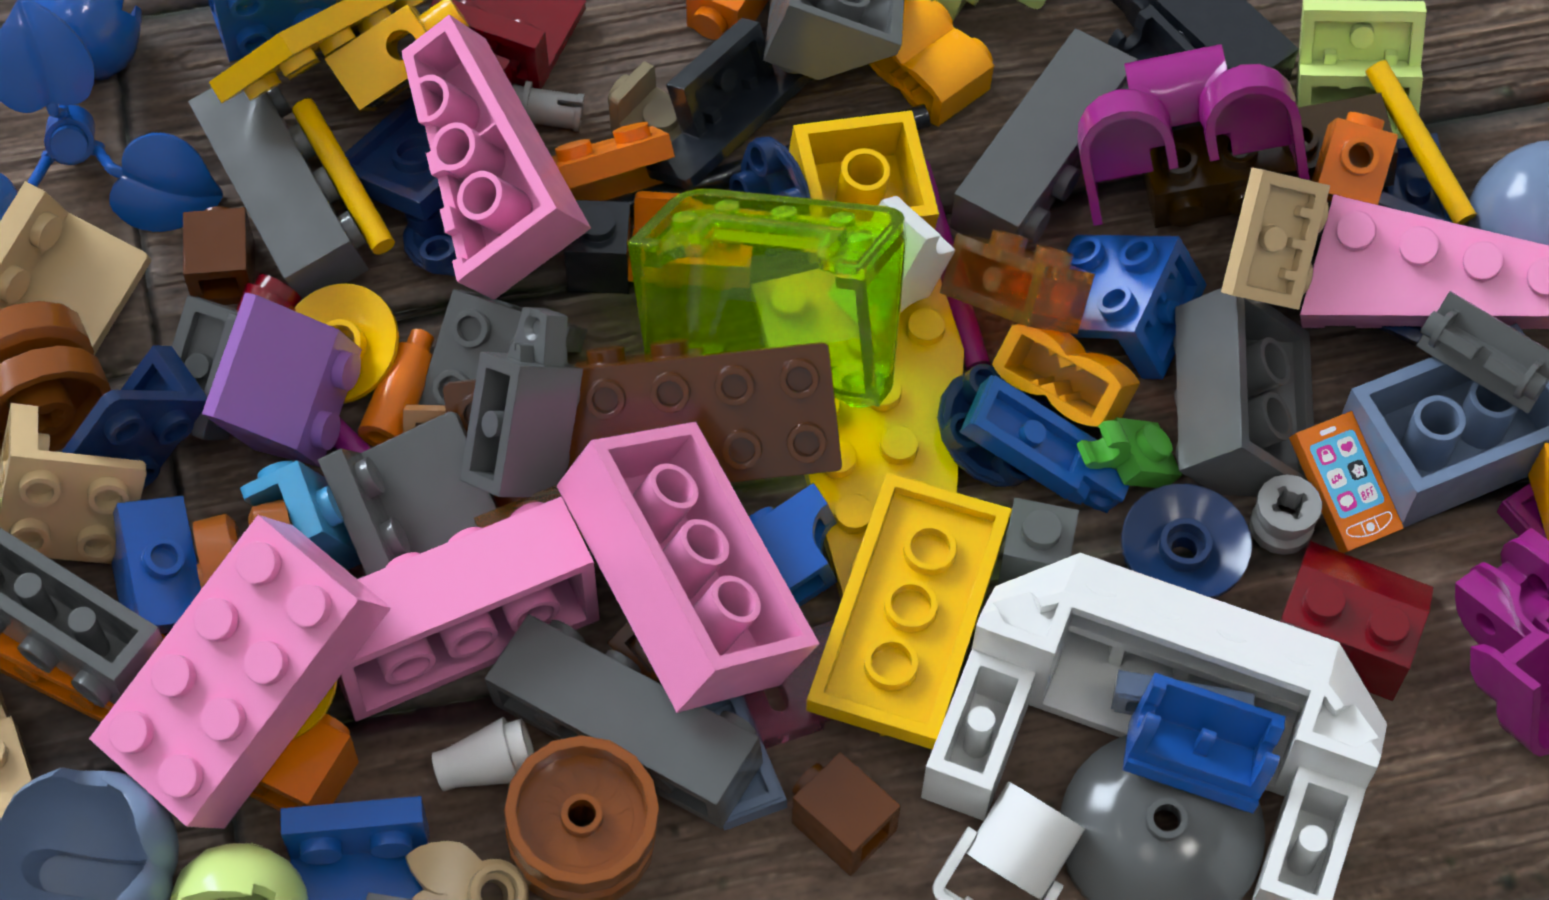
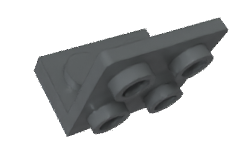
[418,289,588,405]
[318,411,504,575]

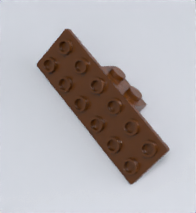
[443,339,842,507]

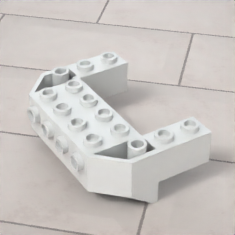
[921,553,1387,900]

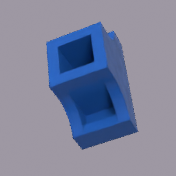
[749,483,838,607]
[111,495,201,634]

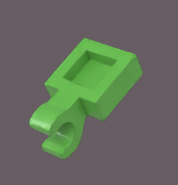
[1076,417,1182,488]

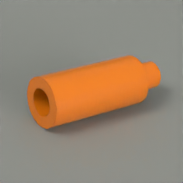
[357,329,434,447]

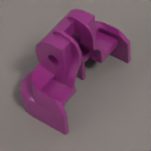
[1077,44,1309,226]
[1455,527,1549,757]

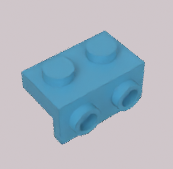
[240,460,362,570]

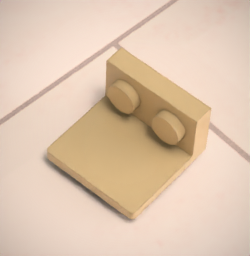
[1221,168,1330,310]
[0,181,151,355]
[0,403,146,564]

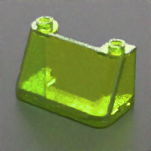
[628,189,907,408]

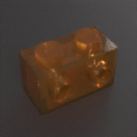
[940,229,1095,334]

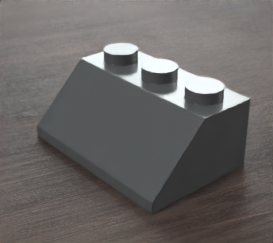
[763,0,904,80]
[1173,288,1314,497]

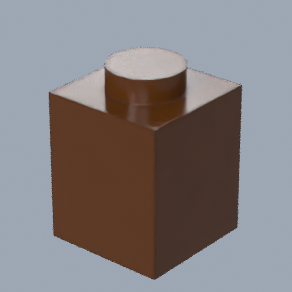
[183,206,255,305]
[792,752,901,877]

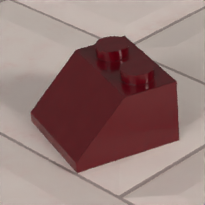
[1279,541,1434,701]

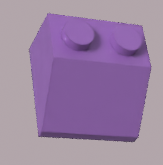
[202,292,362,467]

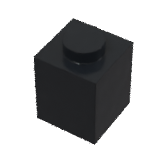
[564,200,632,294]

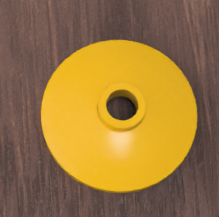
[295,283,399,404]

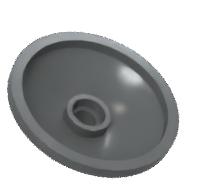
[1060,735,1265,900]

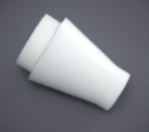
[432,717,535,792]

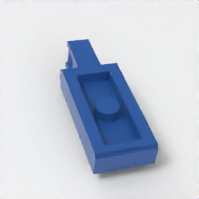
[960,375,1130,513]

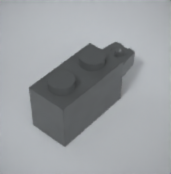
[460,307,583,497]

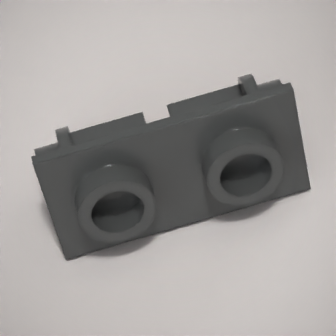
[1416,291,1549,413]

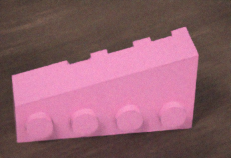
[401,15,591,300]
[1300,195,1549,329]

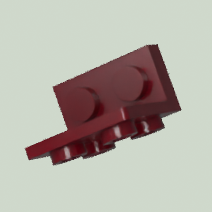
[429,0,586,89]

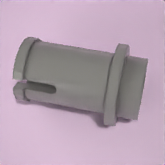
[513,81,585,132]

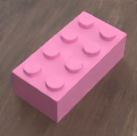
[557,422,820,713]
[337,496,600,722]
[89,515,391,829]

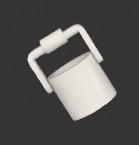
[933,781,1085,900]

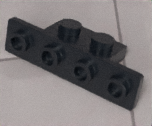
[646,18,814,190]

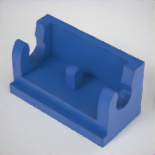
[1123,673,1286,814]

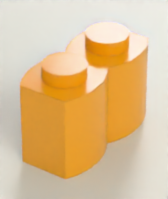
[869,0,994,126]
[992,323,1140,426]

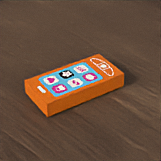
[1289,411,1404,553]

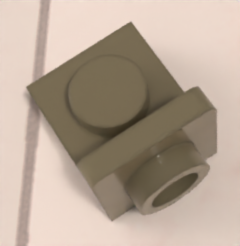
[608,61,682,142]

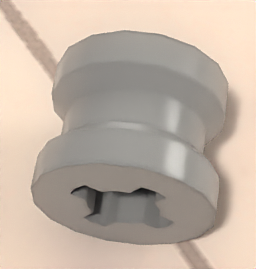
[1249,474,1322,555]

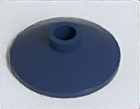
[1121,484,1252,599]

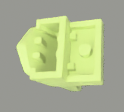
[1296,0,1427,139]

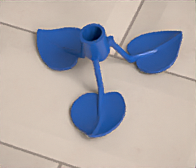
[0,0,223,232]

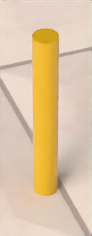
[1365,60,1477,225]
[292,98,395,255]

